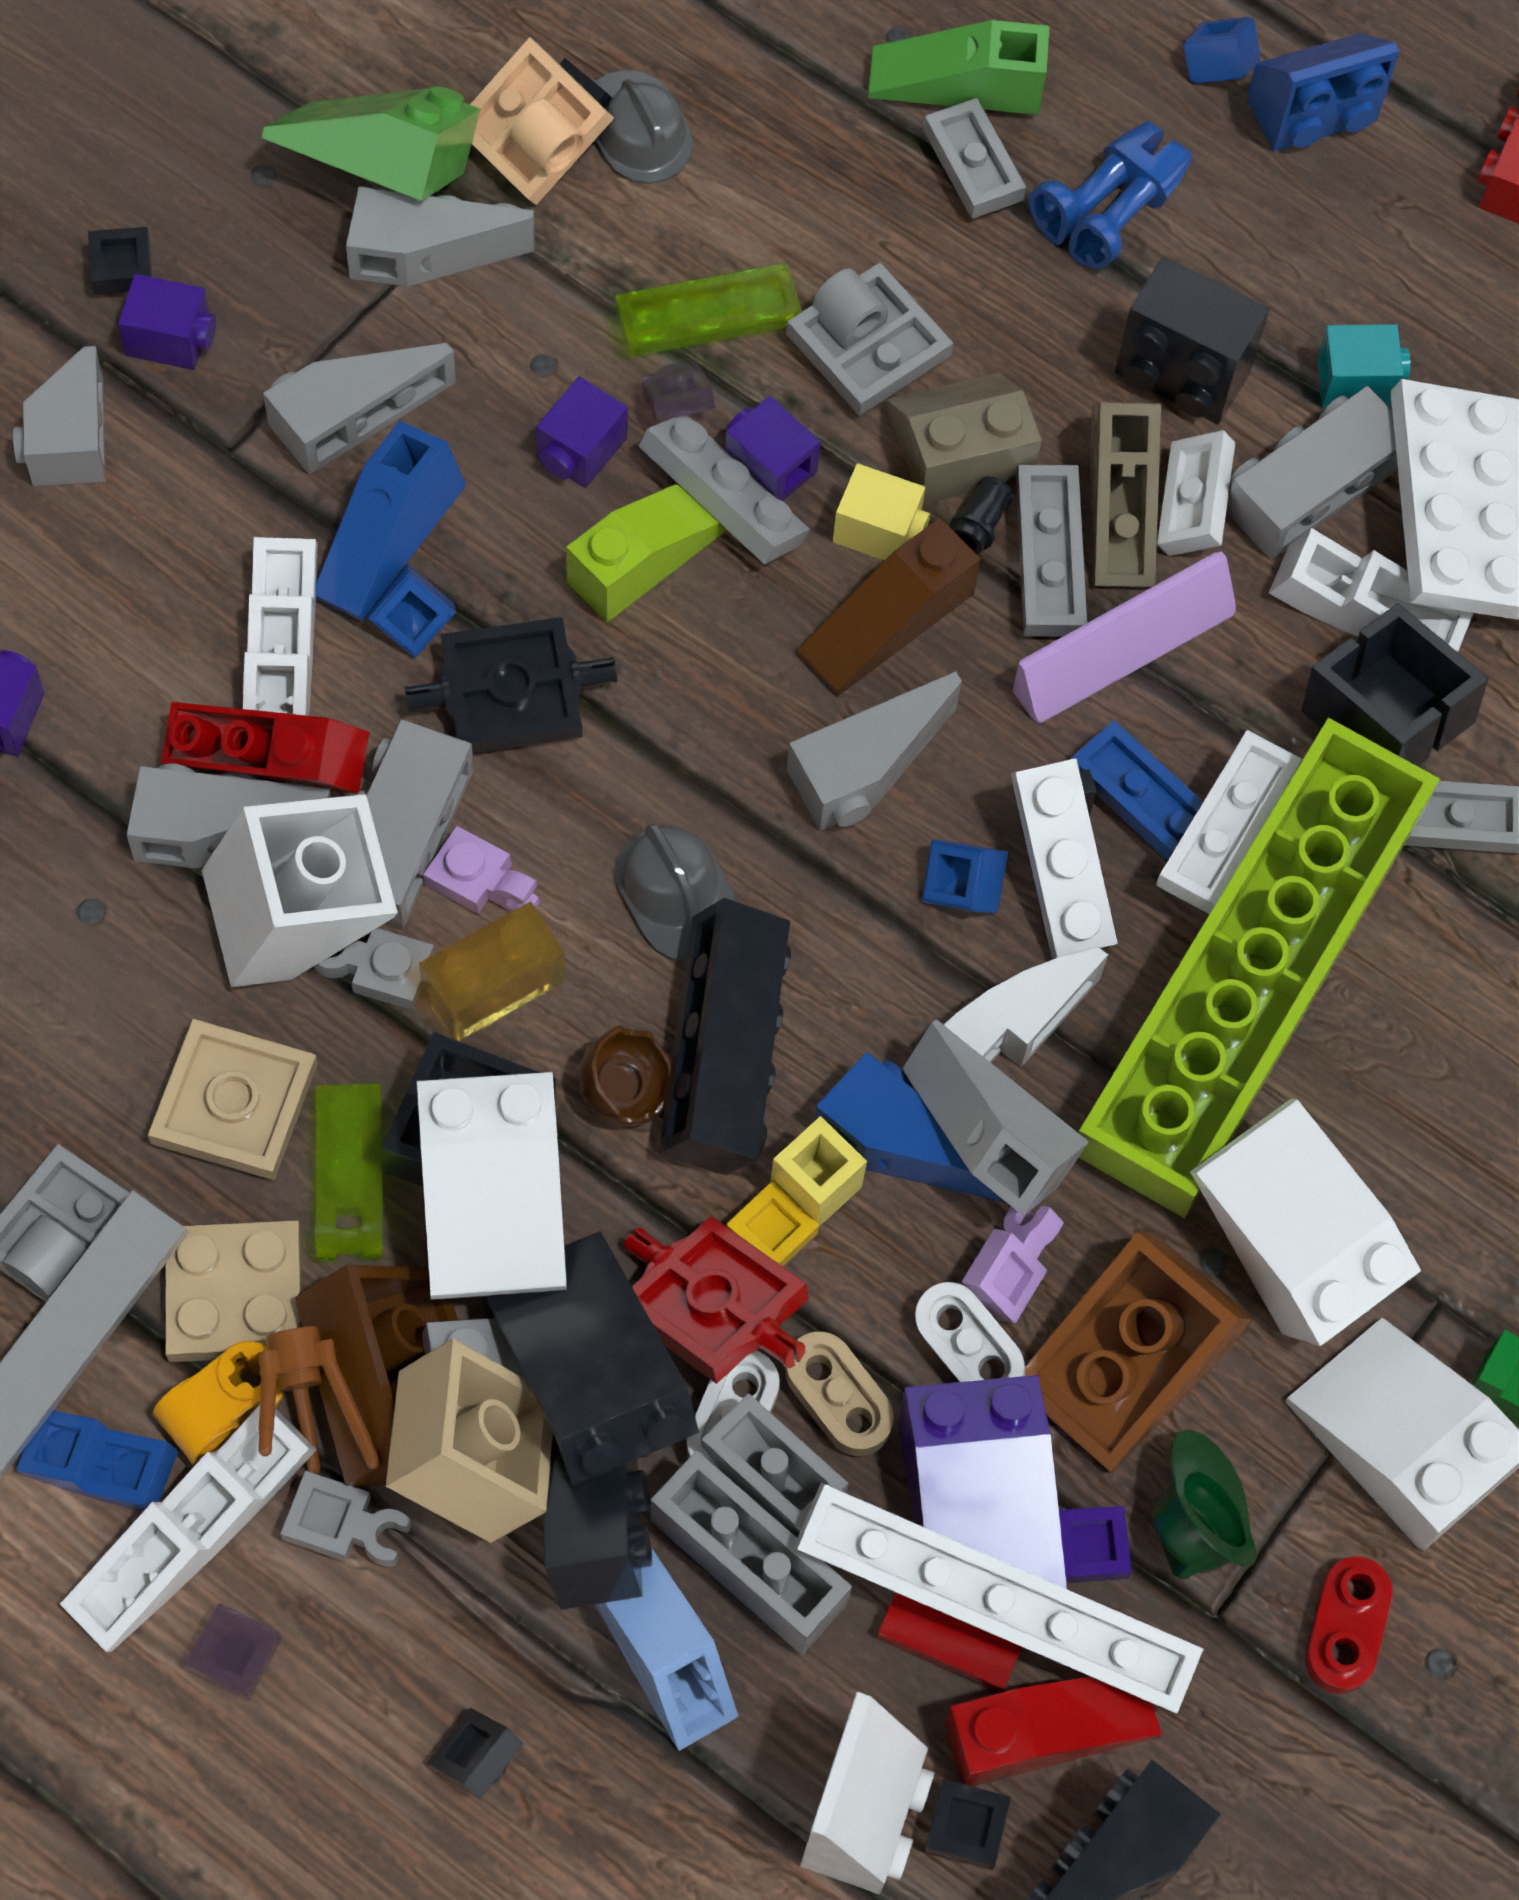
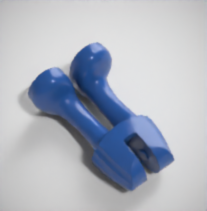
[1029,121,1192,269]

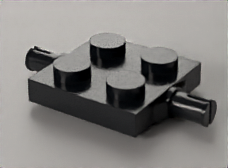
[404,617,617,753]

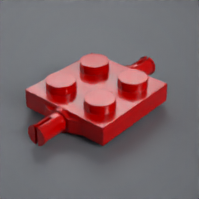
[624,1216,809,1384]

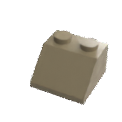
[885,372,1042,504]

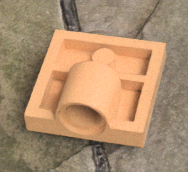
[470,37,614,205]

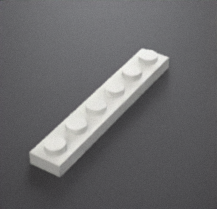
[794,1483,1203,1713]

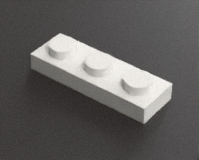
[1156,730,1302,914]
[1010,758,1118,958]

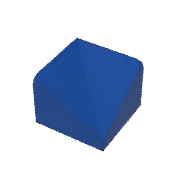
[1183,17,1260,83]
[368,564,456,658]
[922,839,1008,913]

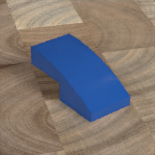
[16,1410,178,1512]

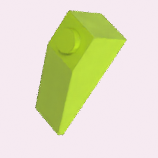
[566,483,727,623]

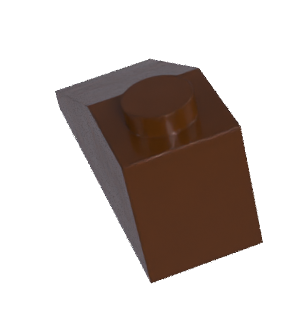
[797,518,981,697]

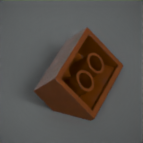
[295,1264,458,1486]

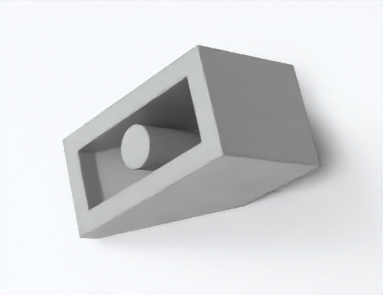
[13,346,106,486]
[701,1393,848,1538]

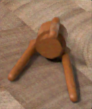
[258,1326,381,1475]

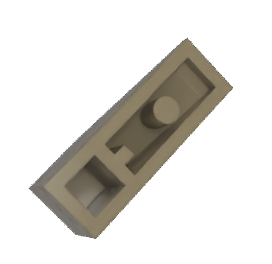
[1090,402,1161,587]

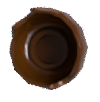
[577,1025,671,1126]

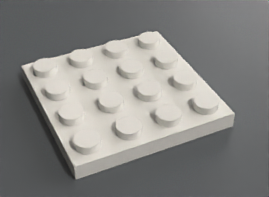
[1391,379,1519,620]

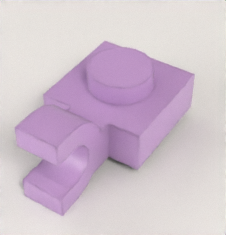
[423,826,540,922]
[961,1206,1064,1324]

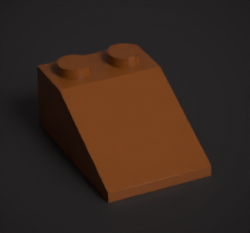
[1025,1231,1254,1472]

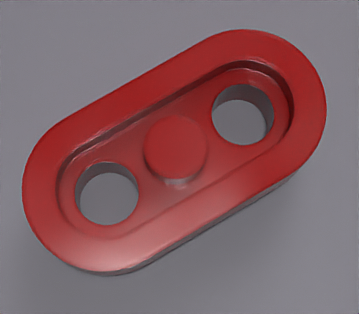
[1304,1556,1393,1694]

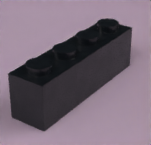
[658,898,791,1175]

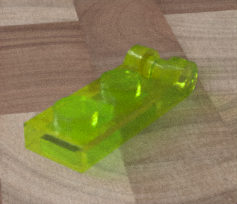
[315,1083,384,1262]

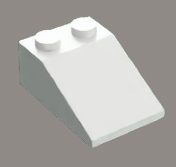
[417,1072,566,1299]
[1190,1098,1421,1346]
[1285,1317,1519,1552]
[800,1692,934,1894]

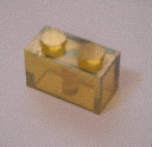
[419,901,565,1041]

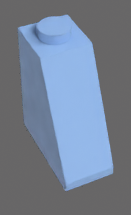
[595,1547,739,1751]

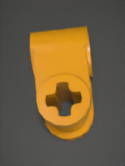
[153,1340,286,1466]

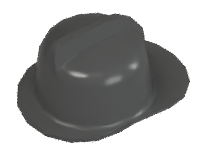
[594,70,693,184]
[615,823,736,962]

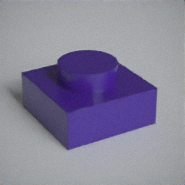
[1058,1506,1132,1583]

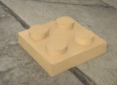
[148,1019,318,1181]
[166,1220,302,1362]

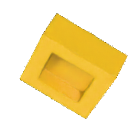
[726,1181,820,1266]

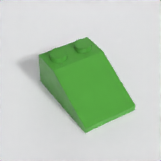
[261,86,481,201]

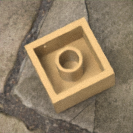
[386,1338,553,1543]

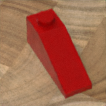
[944,1676,1162,1787]

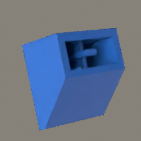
[1247,33,1400,152]

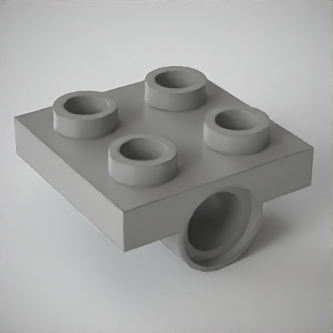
[786,262,954,416]
[0,1144,130,1302]

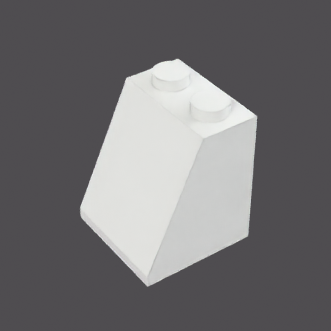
[202,794,398,987]

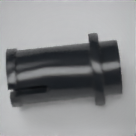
[949,476,1014,555]

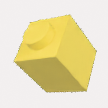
[833,463,931,561]
[770,1116,867,1227]

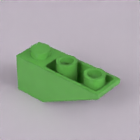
[868,20,1050,115]

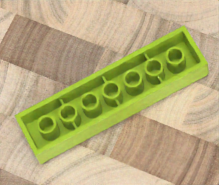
[1078,718,1440,1219]

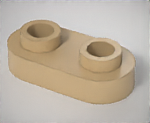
[785,1332,894,1456]

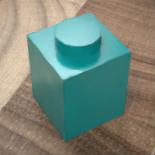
[1316,325,1410,408]

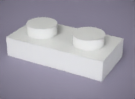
[1157,430,1235,556]

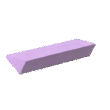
[1012,551,1236,723]

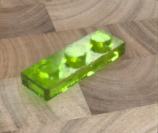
[615,262,802,357]

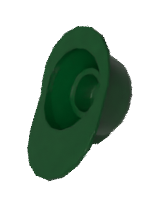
[1151,1429,1257,1579]

